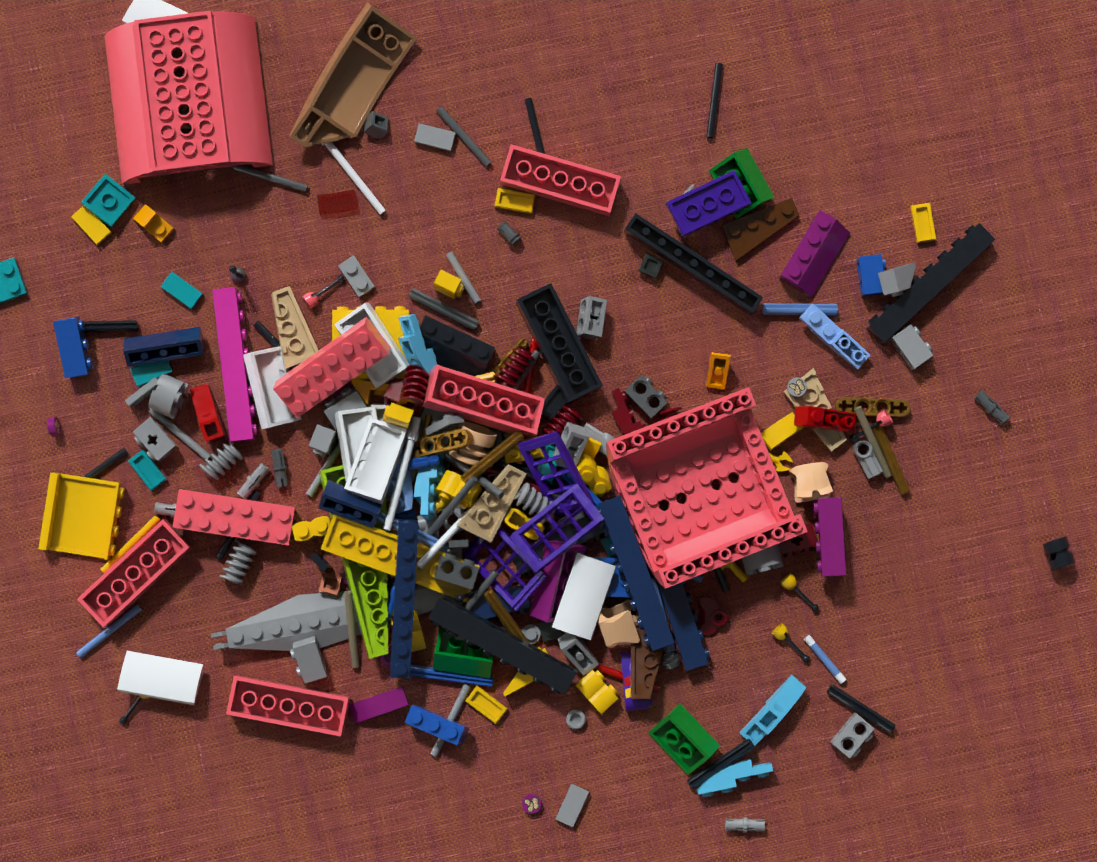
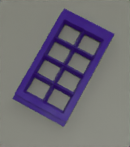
[518,431,595,517]
[510,484,605,573]
[463,526,547,611]

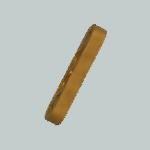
[834,397,910,417]
[405,429,473,459]

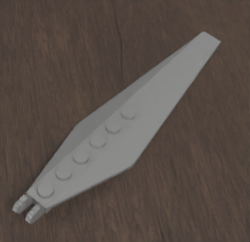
[211,585,444,651]

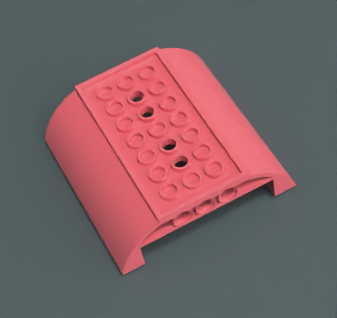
[104,11,273,185]
[606,387,808,589]

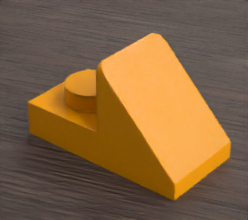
[133,204,174,243]
[706,352,731,390]
[351,379,390,406]

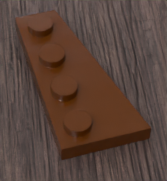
[721,198,799,262]
[631,621,670,700]

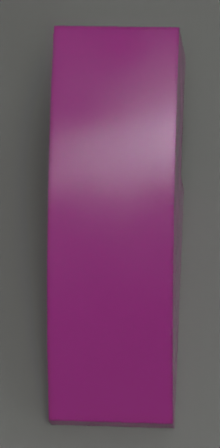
[349,686,409,723]

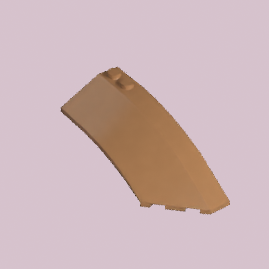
[289,3,417,147]

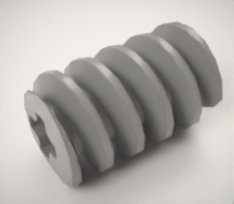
[199,440,243,480]
[514,483,556,524]
[219,541,257,584]

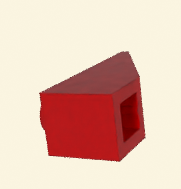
[189,383,227,443]
[794,406,856,433]

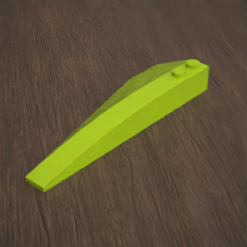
[319,465,388,659]

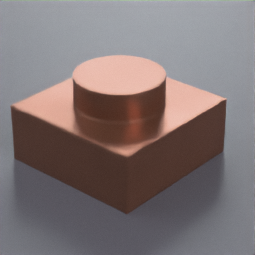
[319,573,342,597]

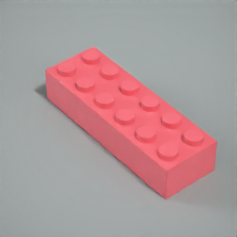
[500,144,621,217]
[273,317,390,418]
[422,365,545,439]
[172,489,295,546]
[77,519,192,628]
[226,675,351,736]

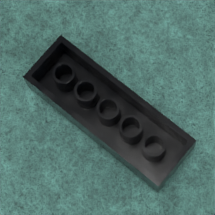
[516,283,603,405]

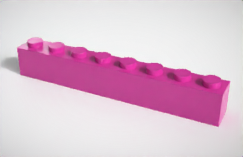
[212,287,258,443]

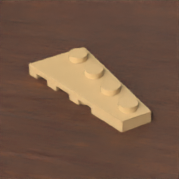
[271,286,319,370]
[783,368,846,452]
[457,464,527,542]

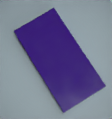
[666,170,752,237]

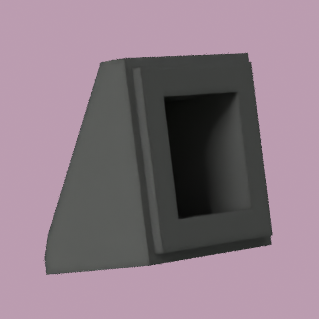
[364,111,389,139]

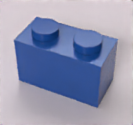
[856,254,886,297]

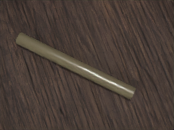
[854,406,892,478]
[344,592,359,668]

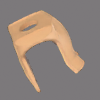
[789,462,833,503]
[598,599,640,648]

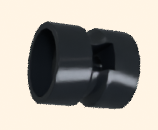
[1043,536,1075,570]

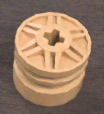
[449,421,497,465]

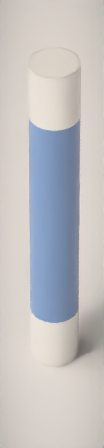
[804,635,846,684]

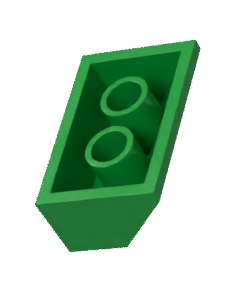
[709,148,775,219]
[433,627,494,678]
[648,703,720,775]

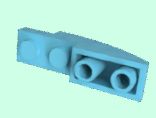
[398,314,437,381]
[414,444,446,521]
[740,674,806,746]
[696,759,773,797]

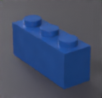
[53,316,93,378]
[405,705,469,745]

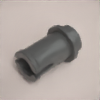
[497,221,521,246]

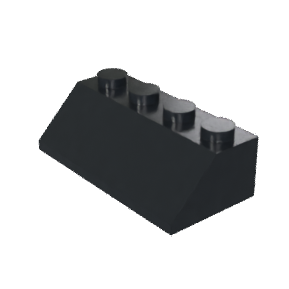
[420,315,496,376]

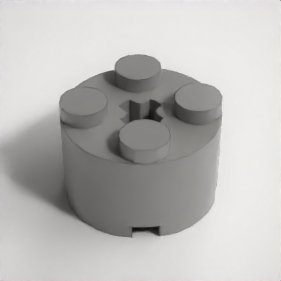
[148,374,189,419]
[742,544,784,576]

